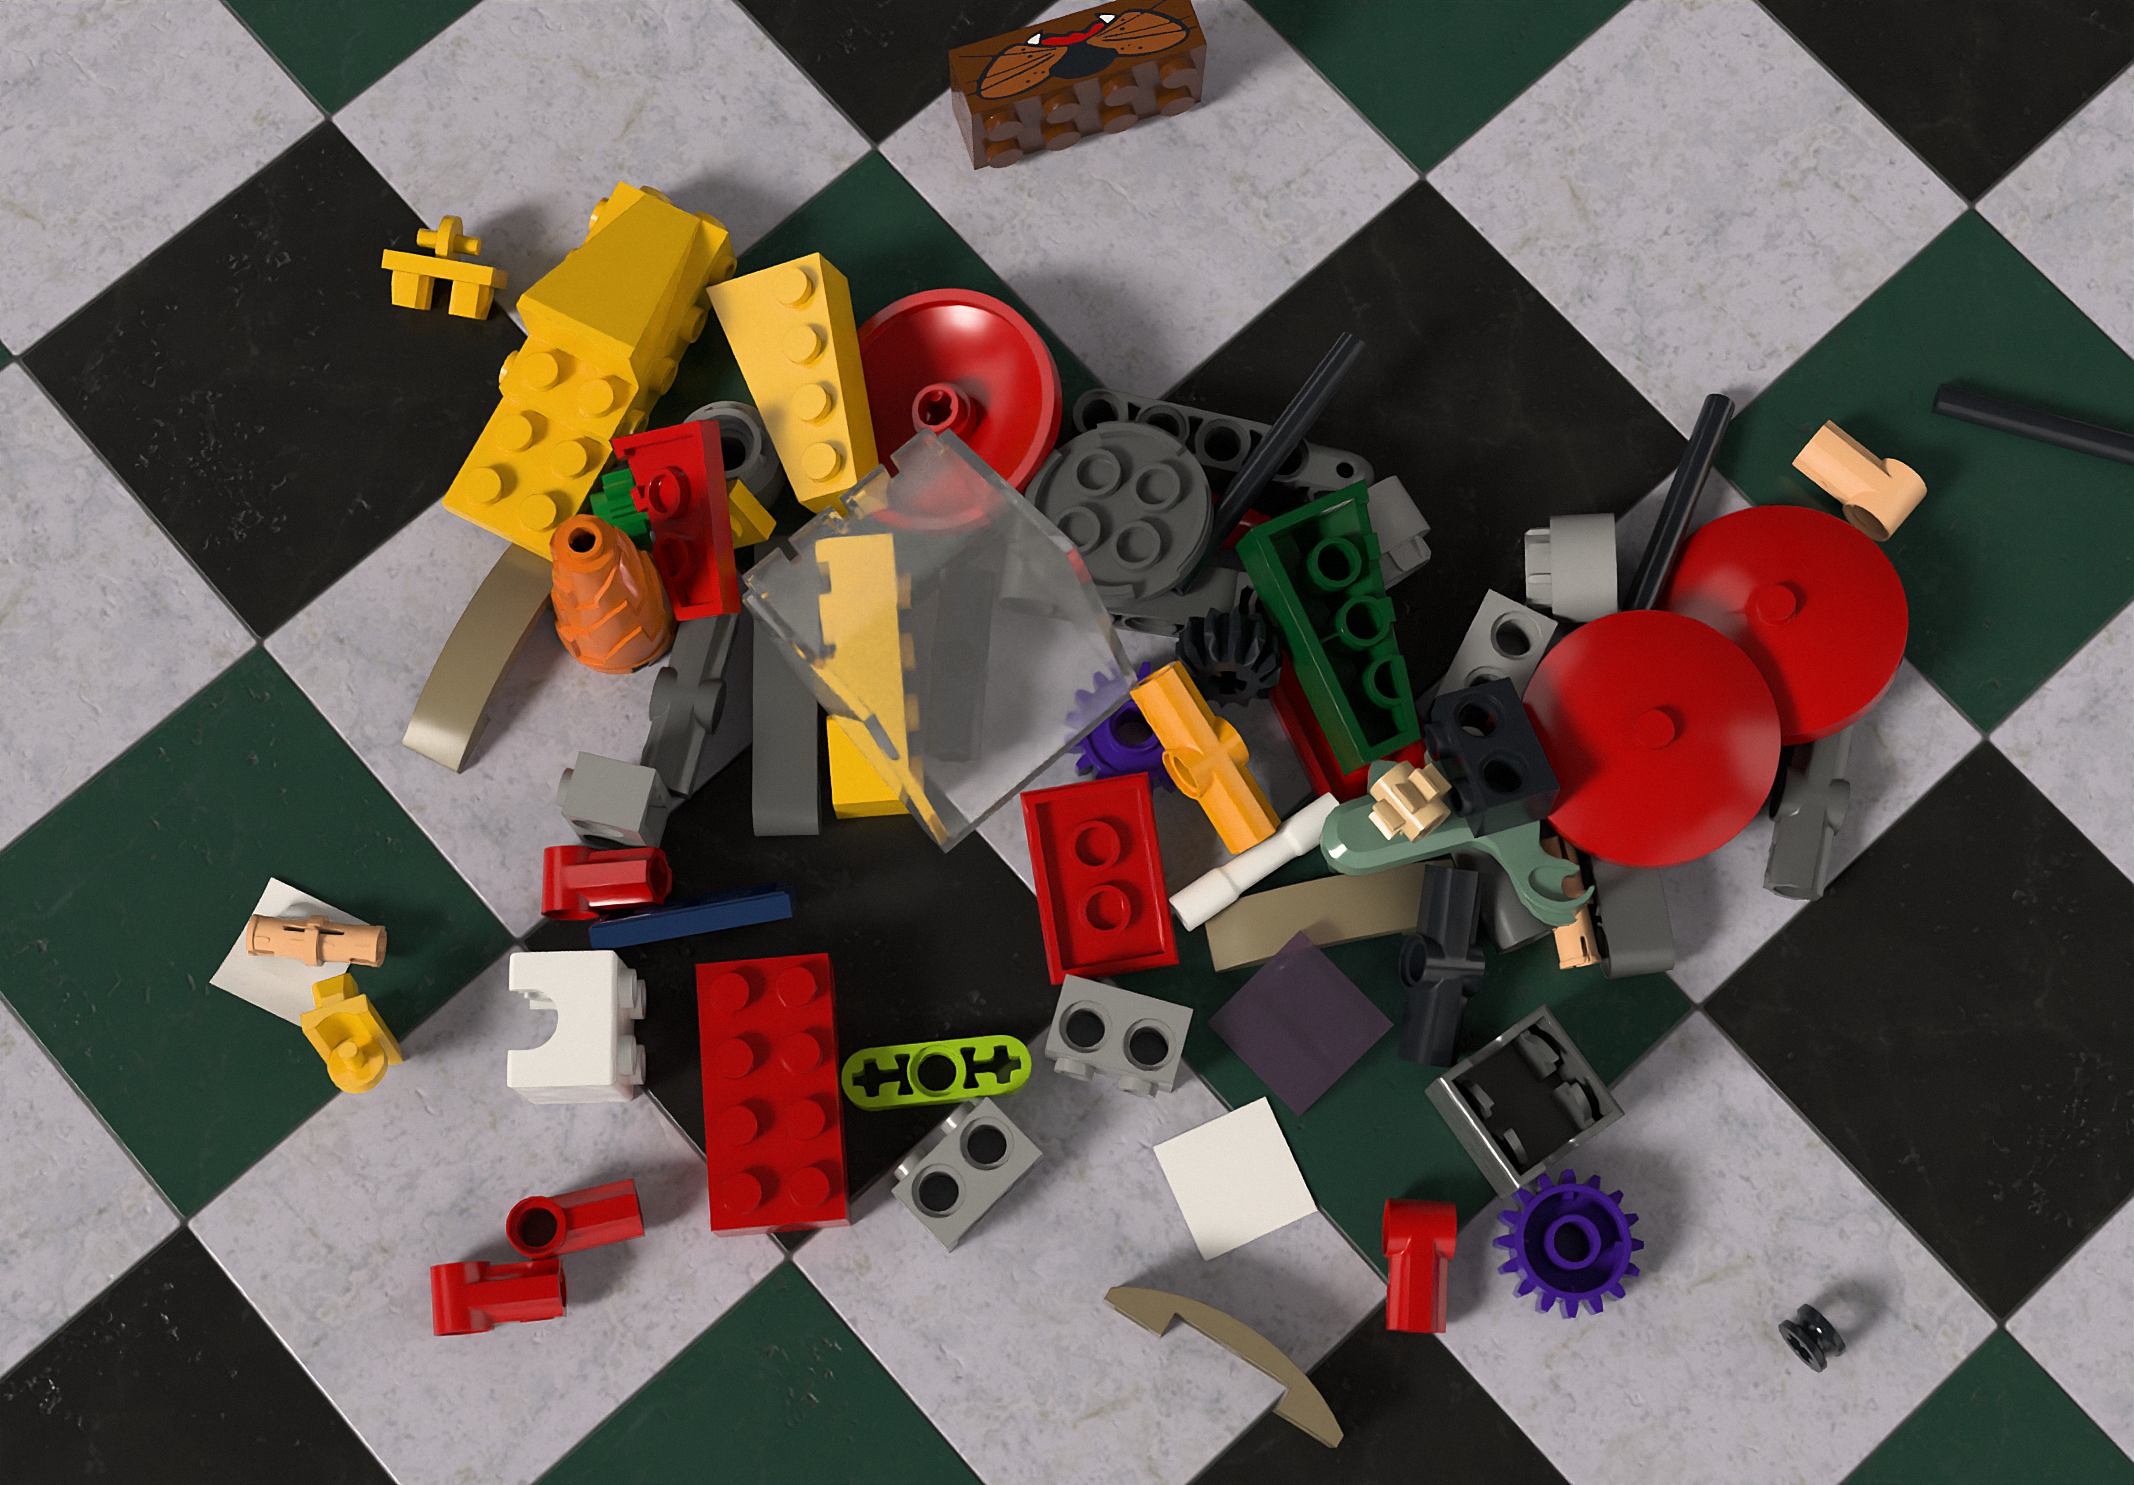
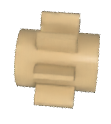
[1368,760,1452,843]

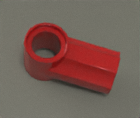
[541,845,672,920]
[506,1178,645,1261]
[1382,1198,1457,1334]
[430,1258,568,1336]

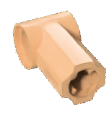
[1792,420,1927,542]

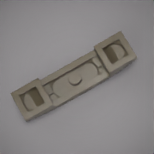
[402,543,554,774]
[1204,859,1454,974]
[1102,1287,1344,1448]

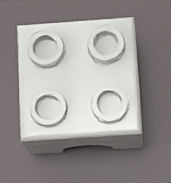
[507,950,646,1104]

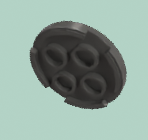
[1022,421,1214,607]

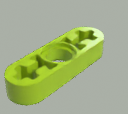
[841,1035,1032,1111]

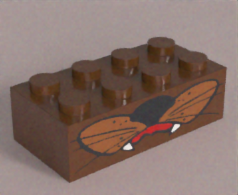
[948,0,1207,170]

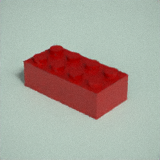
[696,953,852,1238]

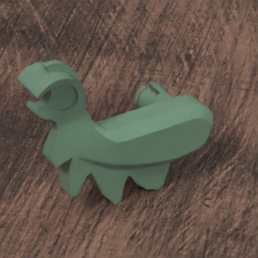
[1320,749,1595,927]

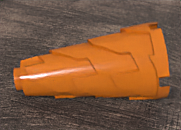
[549,514,681,675]

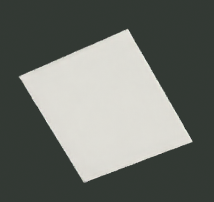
[1153,1097,1318,1262]

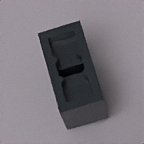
[1423,677,1561,839]

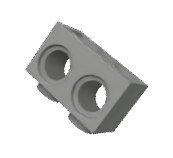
[1427,589,1558,736]
[556,751,673,850]
[1045,974,1193,1099]
[891,1096,1043,1253]

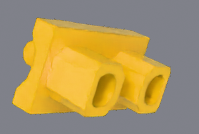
[381,214,508,320]
[300,973,403,1094]

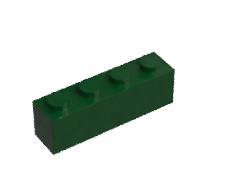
[1235,479,1421,776]

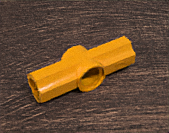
[1129,660,1282,854]

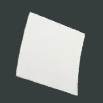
[209,877,370,1027]

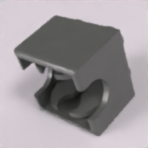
[1424,1003,1625,1200]

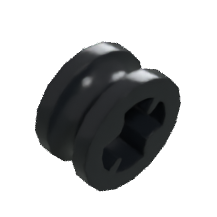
[1778,1304,1846,1373]

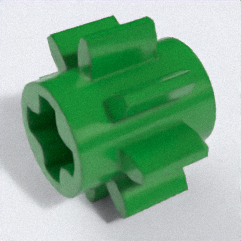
[589,468,652,547]

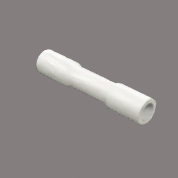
[1168,792,1340,932]

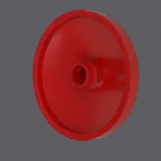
[856,288,1062,535]
[1656,505,1908,746]
[1521,610,1781,869]

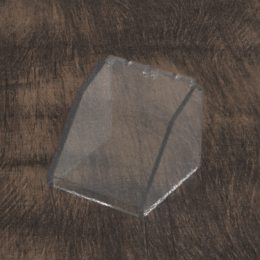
[741,427,1139,854]

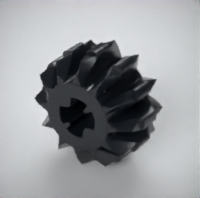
[1174,606,1283,709]

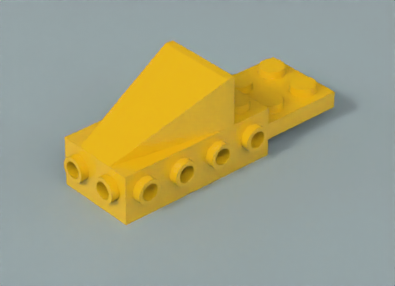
[442,181,737,562]

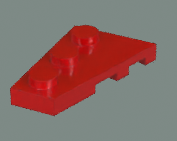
[611,420,741,621]

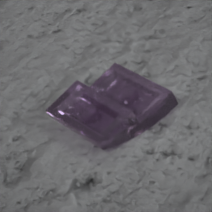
[1207,930,1394,1117]

